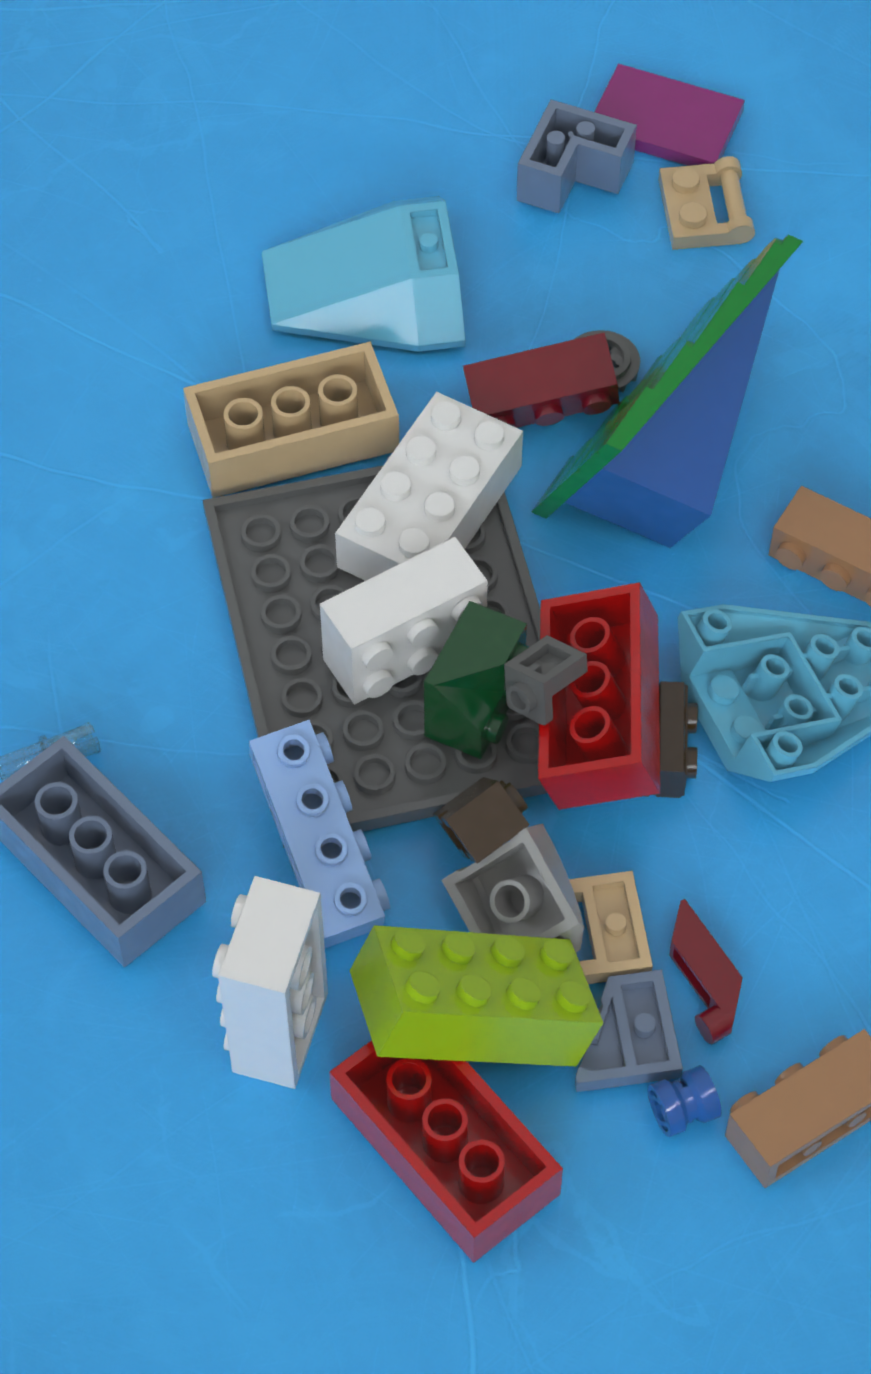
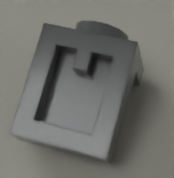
[504,635,588,725]

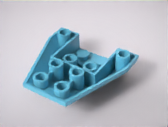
[262,196,465,352]
[678,604,871,782]

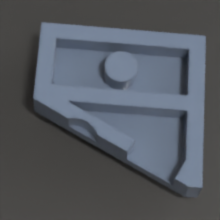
[575,969,683,1092]

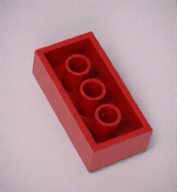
[538,582,660,810]
[329,1040,563,1263]

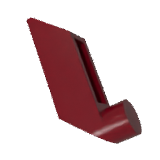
[669,899,743,1045]

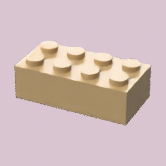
[183,341,399,498]

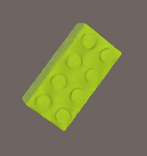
[349,925,603,1067]

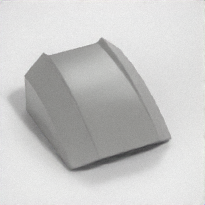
[441,823,584,952]

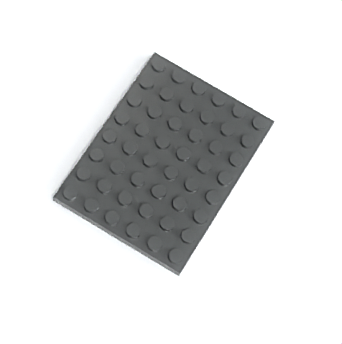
[203,465,547,848]

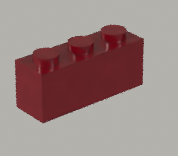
[463,332,620,428]

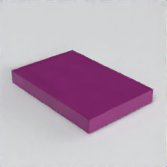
[594,63,745,166]

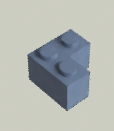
[517,99,637,213]

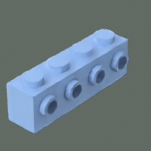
[249,720,390,948]

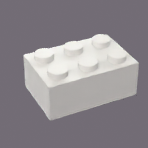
[320,537,488,705]

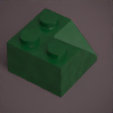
[424,601,530,759]

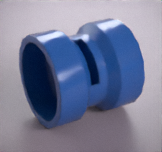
[647,1065,722,1137]

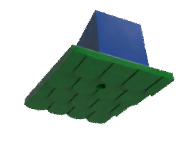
[531,234,803,548]

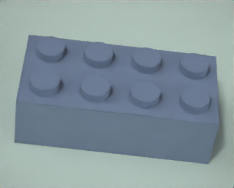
[0,736,206,968]

